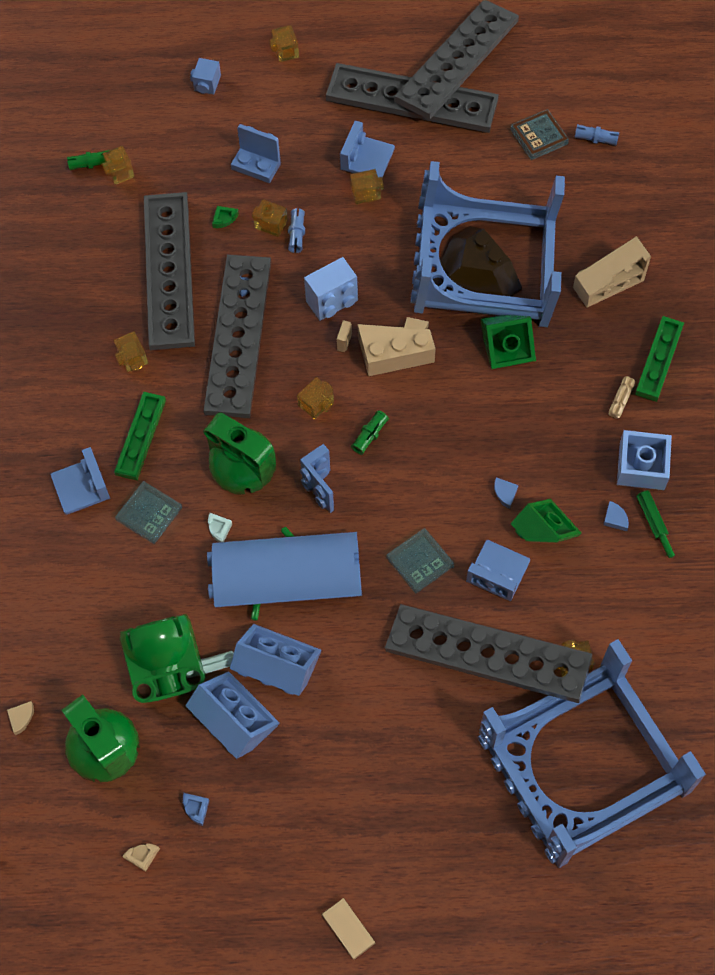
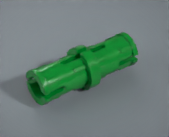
[67,150,112,170]
[351,410,389,455]

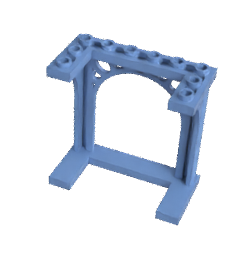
[411,161,565,327]
[478,639,706,868]

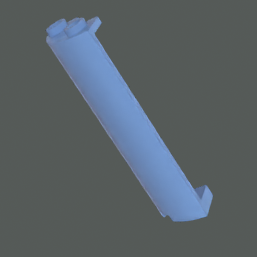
[207,532,362,607]

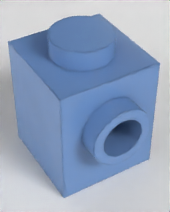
[190,58,221,95]

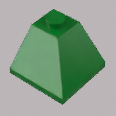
[481,315,536,369]
[511,499,581,543]

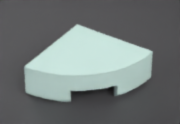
[208,513,232,543]

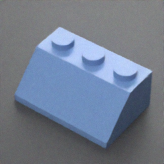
[230,624,321,696]
[185,671,280,759]

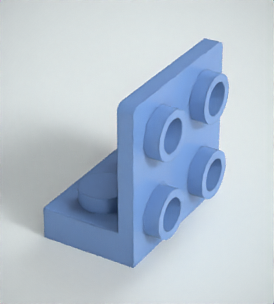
[340,121,395,181]
[231,124,281,183]
[300,444,334,513]
[51,447,110,515]
[466,540,530,601]

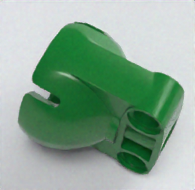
[203,412,276,495]
[120,614,205,703]
[61,694,140,782]

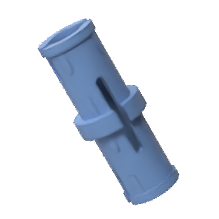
[575,124,619,146]
[288,208,305,253]

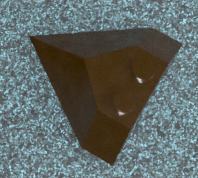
[433,226,522,297]

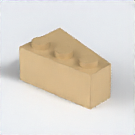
[573,236,651,307]
[358,324,435,376]

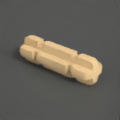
[608,376,635,419]

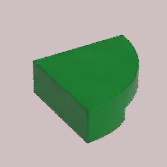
[212,206,239,228]

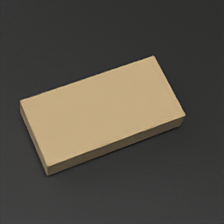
[322,898,375,960]

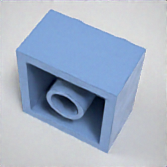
[304,257,358,321]
[617,430,672,490]

